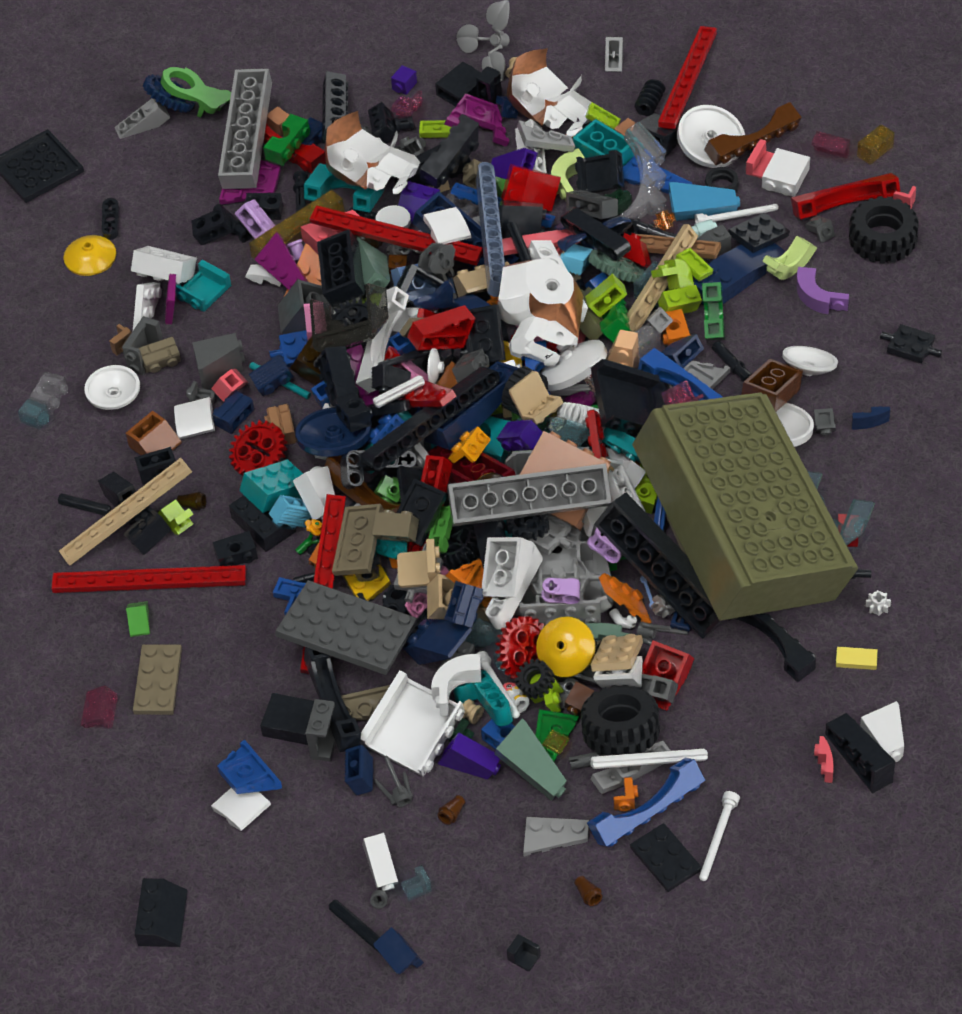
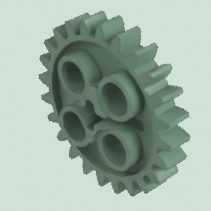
[588,249,645,283]

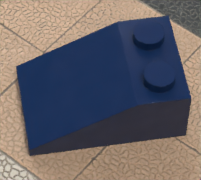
[403,619,472,665]

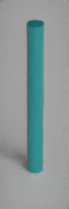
[249,362,311,399]

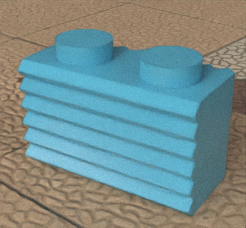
[560,244,593,275]
[269,495,311,528]

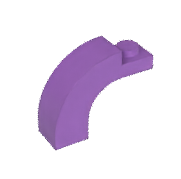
[796,267,849,314]

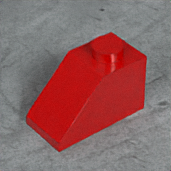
[623,233,652,270]

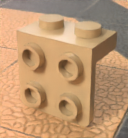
[509,371,563,424]
[397,539,441,588]

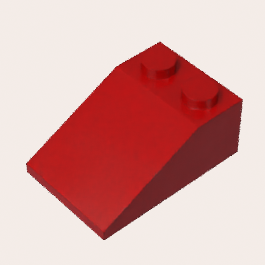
[501,164,561,211]
[642,640,695,711]

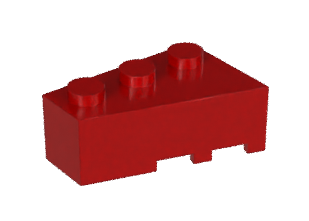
[407,305,475,350]

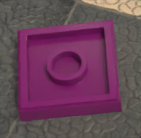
[165,274,176,324]

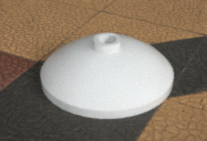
[782,346,838,376]
[85,365,140,410]

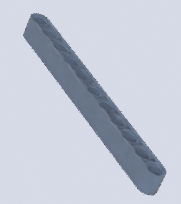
[476,162,505,297]

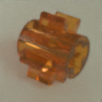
[653,210,676,230]

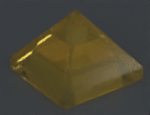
[542,729,570,754]

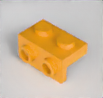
[448,426,491,463]

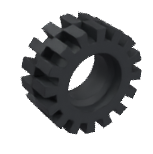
[515,659,555,699]

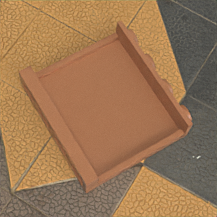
[519,431,614,531]

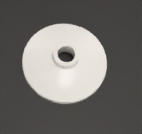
[427,348,444,384]

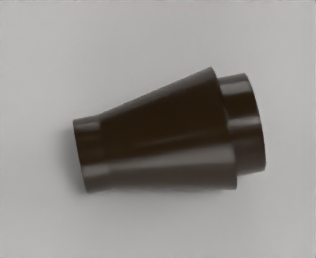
[177,492,207,510]

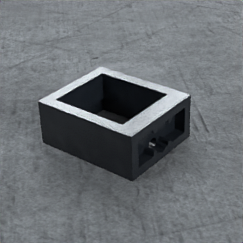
[396,264,444,314]

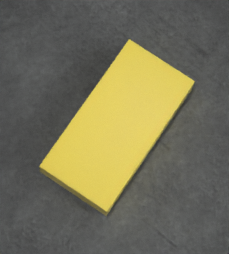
[836,647,878,670]

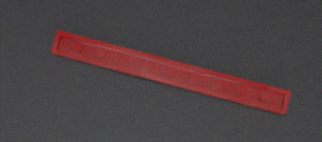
[658,26,717,129]
[310,205,483,266]
[300,494,346,674]
[51,565,246,593]

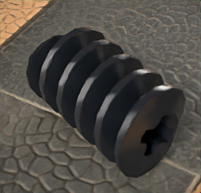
[634,79,666,117]

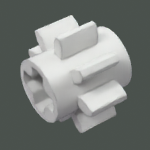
[866,590,891,616]

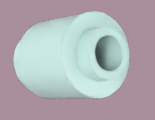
[691,219,717,238]

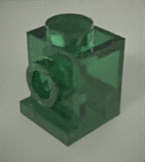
[605,188,632,217]

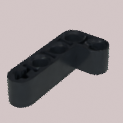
[340,450,417,490]

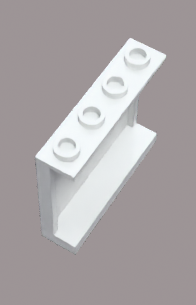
[360,670,465,777]

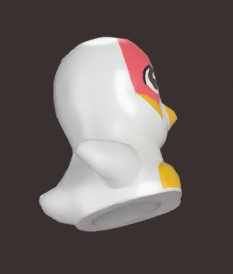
[503,682,529,713]

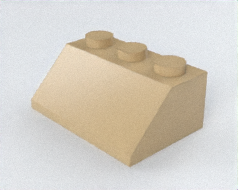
[453,262,510,297]

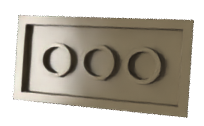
[332,504,383,576]
[133,645,182,715]

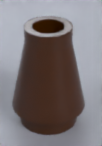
[438,795,465,825]
[574,876,603,906]

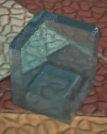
[401,865,432,901]

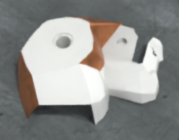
[507,48,591,137]
[325,111,420,194]
[498,258,584,367]

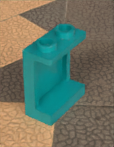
[175,260,232,312]

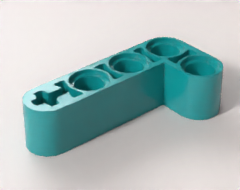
[453,670,513,726]

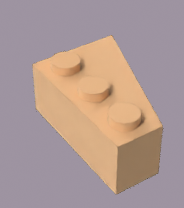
[606,330,639,369]

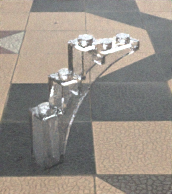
[619,121,667,220]

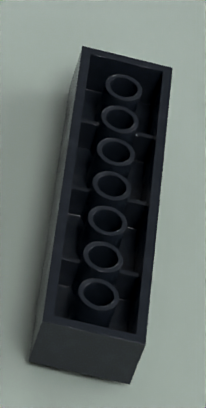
[594,492,724,639]

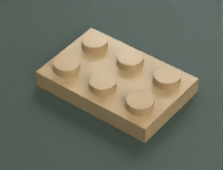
[591,634,643,672]

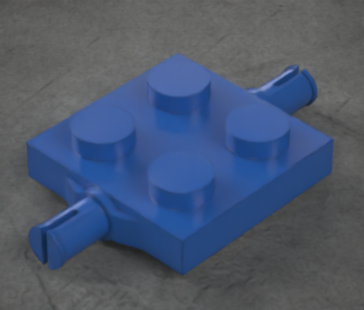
[269,330,330,367]

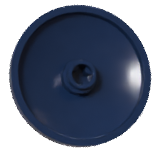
[295,407,372,457]

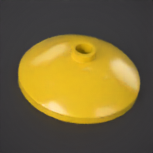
[63,235,116,276]
[536,617,595,677]

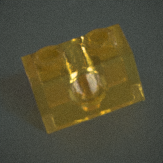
[857,124,895,165]

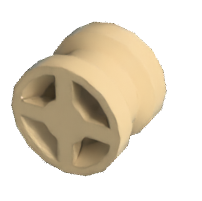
[463,699,484,724]

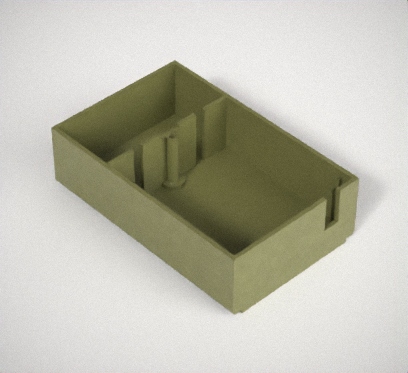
[632,392,858,621]

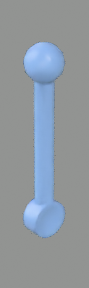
[640,576,655,609]

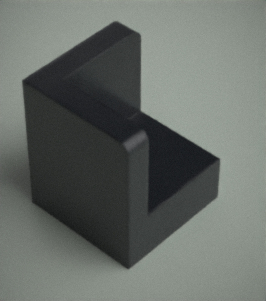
[507,934,541,971]

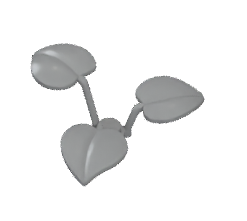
[456,0,510,81]

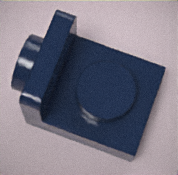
[495,96,518,118]

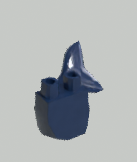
[413,280,490,348]

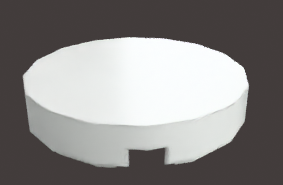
[376,205,411,228]

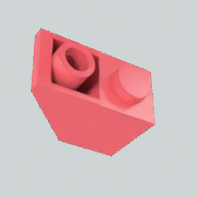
[211,369,248,402]

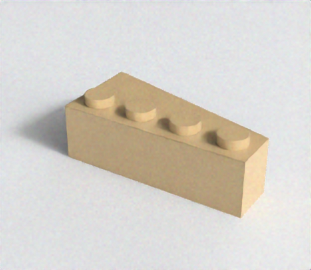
[427,574,490,621]

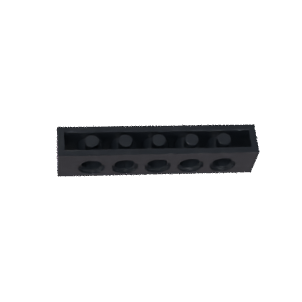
[322,71,348,144]

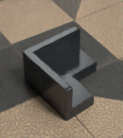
[123,506,172,555]

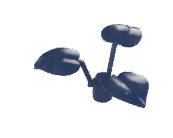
[555,217,632,252]

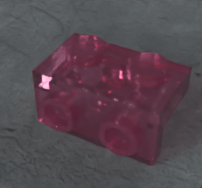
[391,90,423,116]
[812,131,850,158]
[661,380,704,405]
[81,685,118,729]

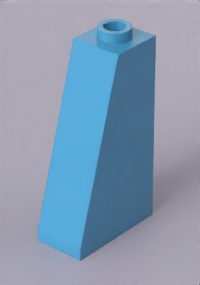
[669,182,740,221]

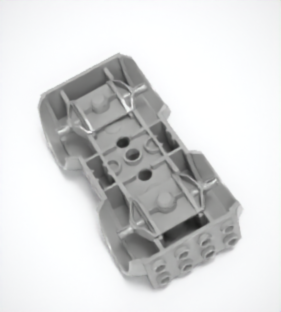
[505,447,614,628]

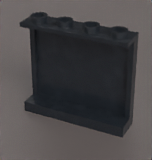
[591,359,660,436]

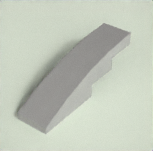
[591,741,671,794]

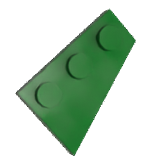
[535,709,579,762]

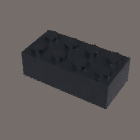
[317,229,365,307]

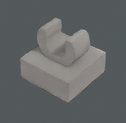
[647,307,673,333]

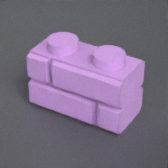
[235,199,276,241]

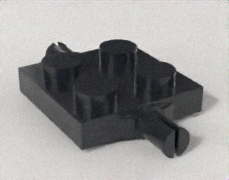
[880,324,942,364]

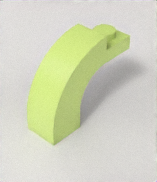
[551,148,584,200]
[763,236,817,280]

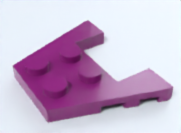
[444,94,509,146]
[219,160,281,204]

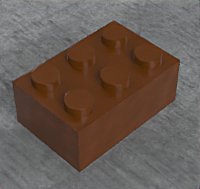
[741,359,803,412]

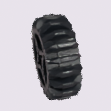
[437,524,479,570]

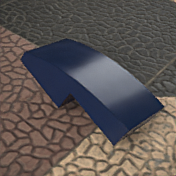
[852,406,890,430]

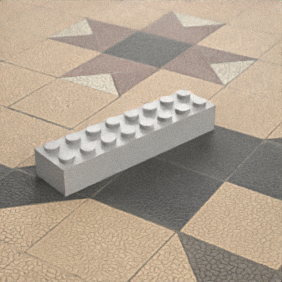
[218,69,272,189]
[447,464,612,526]

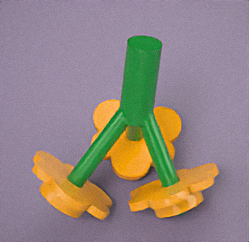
[295,519,322,555]

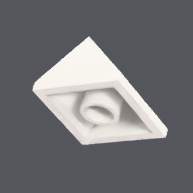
[593,656,643,688]

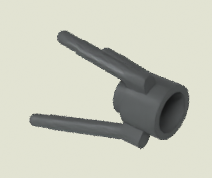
[637,621,688,646]
[373,755,413,807]

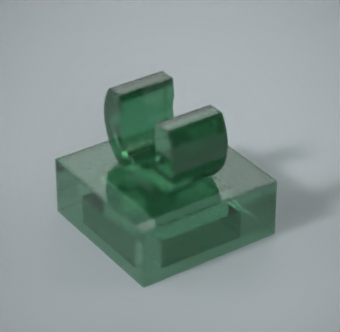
[449,718,475,742]

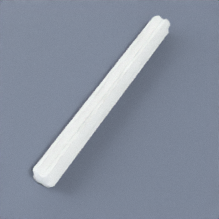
[590,749,708,769]

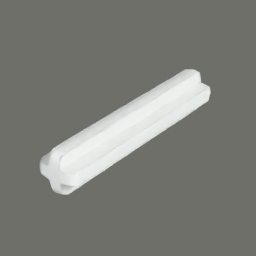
[373,375,425,408]

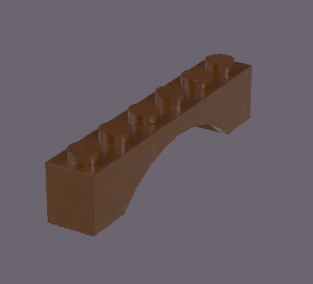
[704,102,802,166]
[325,455,401,513]

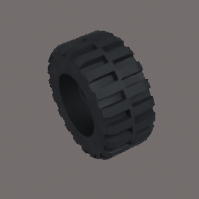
[849,196,919,264]
[581,685,660,756]

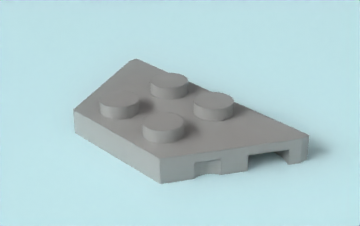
[667,361,730,402]

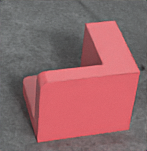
[893,186,916,209]

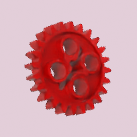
[229,420,287,476]
[495,616,544,679]

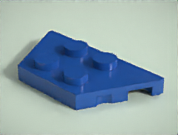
[217,740,282,794]

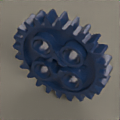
[143,74,196,113]

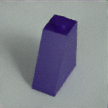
[491,148,538,179]
[438,732,501,780]

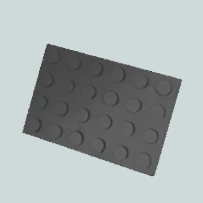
[275,580,417,675]

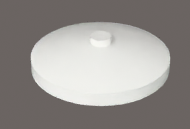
[677,105,745,168]
[540,340,608,391]
[776,403,814,447]

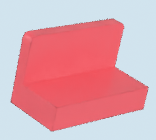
[746,139,774,179]

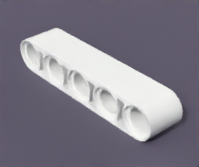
[485,541,543,629]

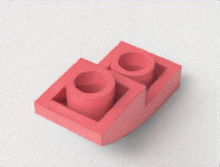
[814,736,833,783]

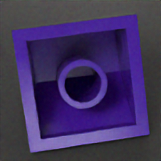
[398,181,440,223]
[496,420,543,451]

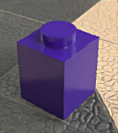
[391,66,417,95]

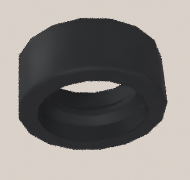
[705,167,739,193]

